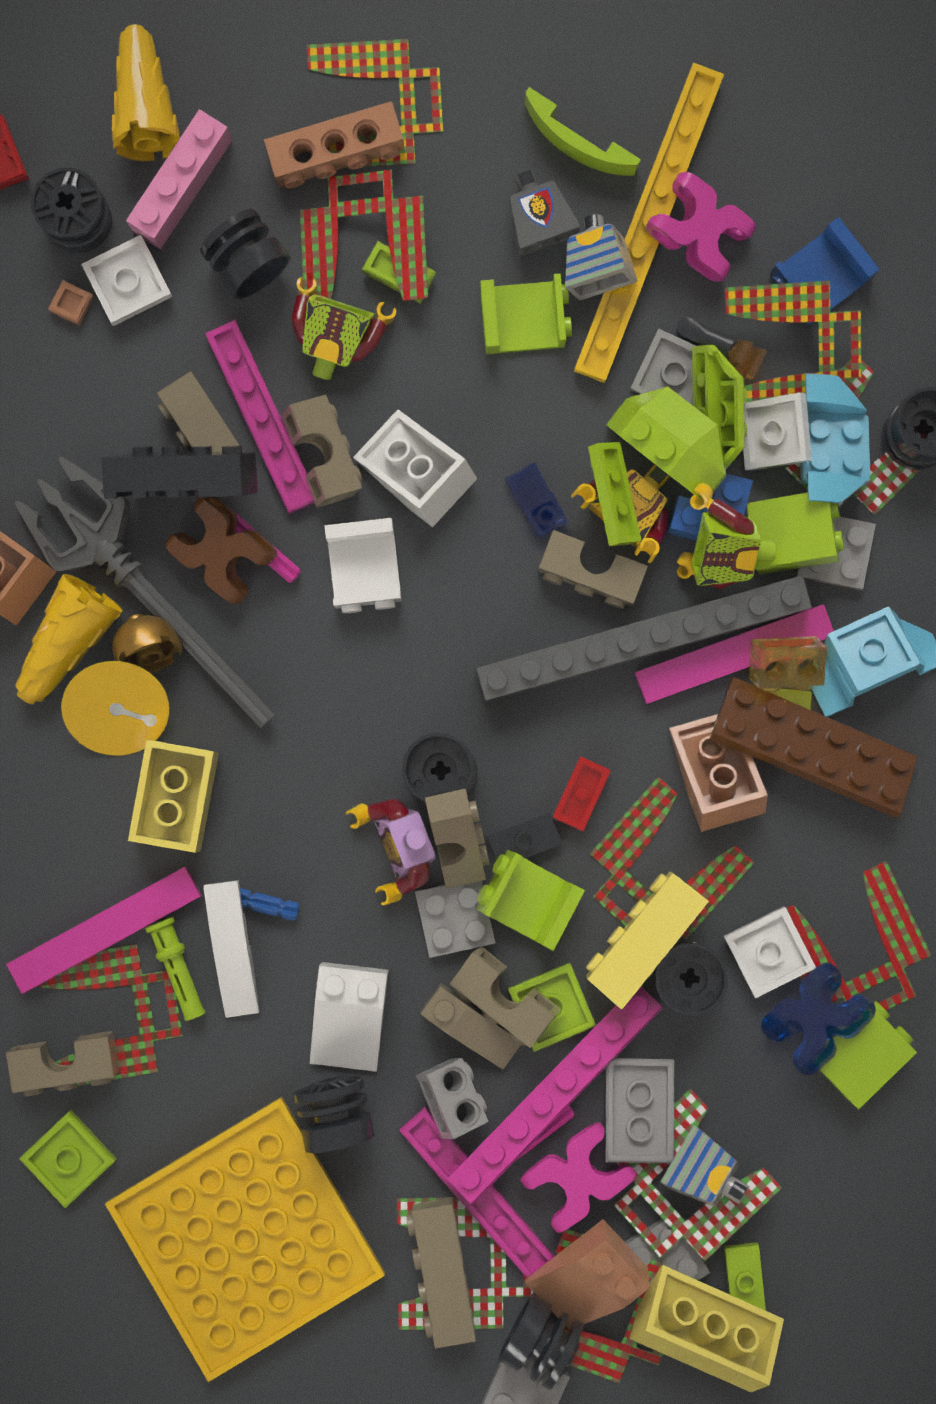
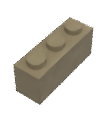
[157,371,244,452]

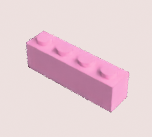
[126,109,232,250]

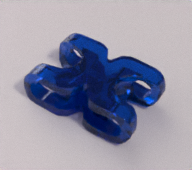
[761,963,876,1075]

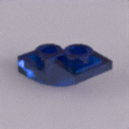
[505,462,568,538]

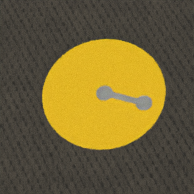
[61,661,169,756]

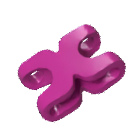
[646,172,756,282]
[520,1122,637,1233]

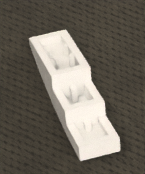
[203,880,260,1017]

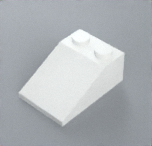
[353,410,477,527]
[310,962,389,1072]

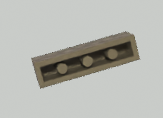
[407,1197,476,1349]

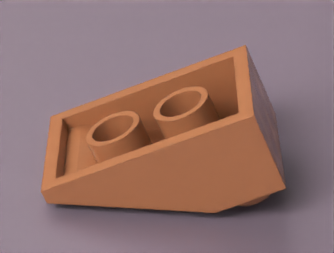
[0,531,56,626]
[669,714,768,832]
[525,1219,650,1328]

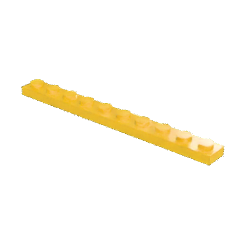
[574,62,724,383]

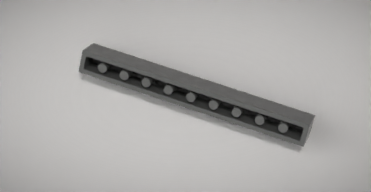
[476,575,812,702]

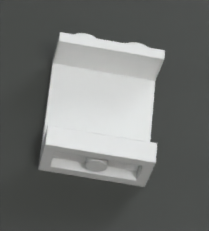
[324,518,402,613]

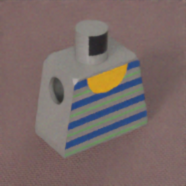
[565,214,637,301]
[661,1125,750,1207]

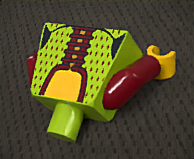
[291,277,396,380]
[677,483,776,589]

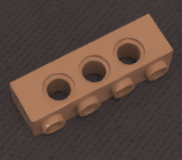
[264,101,405,188]

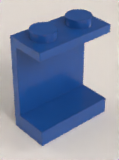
[770,217,880,325]

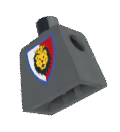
[509,170,580,258]

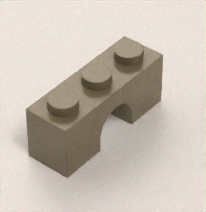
[281,395,362,508]
[538,530,648,609]
[425,789,490,888]
[450,946,561,1048]
[6,1031,120,1096]

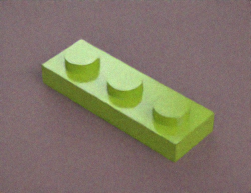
[588,442,641,546]

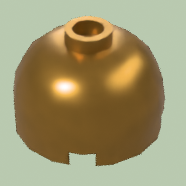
[112,614,182,674]

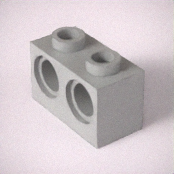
[416,1058,489,1139]

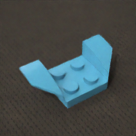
[800,373,870,503]
[811,606,936,717]

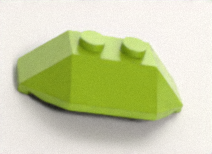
[692,345,747,469]
[606,386,727,499]

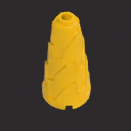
[112,24,180,161]
[15,574,122,704]

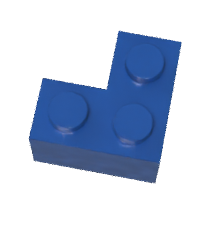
[666,473,753,541]

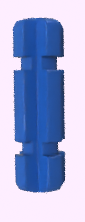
[240,888,300,921]

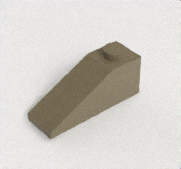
[421,982,521,1069]

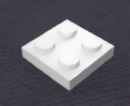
[81,235,173,326]
[743,393,812,471]
[724,906,816,998]

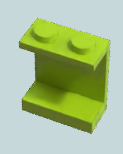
[480,274,572,354]
[476,849,585,951]

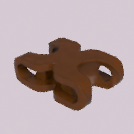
[165,497,277,604]

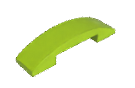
[524,87,641,176]

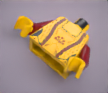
[571,465,669,563]

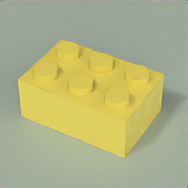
[128,740,219,853]

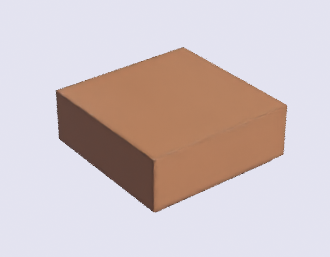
[48,280,95,326]

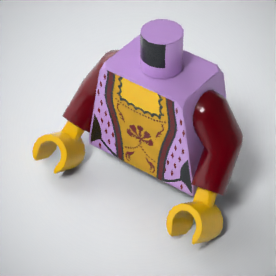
[346,799,436,906]

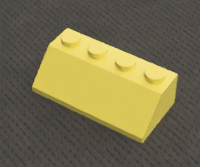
[586,872,709,1009]
[630,1265,784,1392]

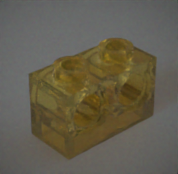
[749,636,827,692]

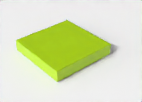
[508,962,596,1052]
[19,1110,117,1208]

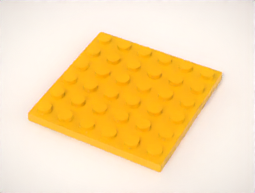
[105,1097,385,1382]

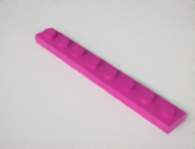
[447,987,663,1205]

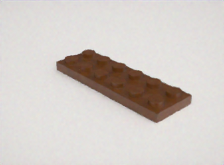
[710,677,918,818]

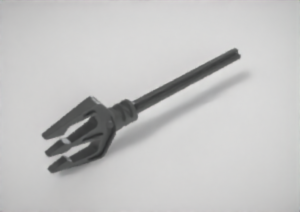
[15,457,275,728]

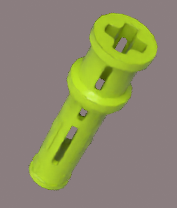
[145,917,206,1021]

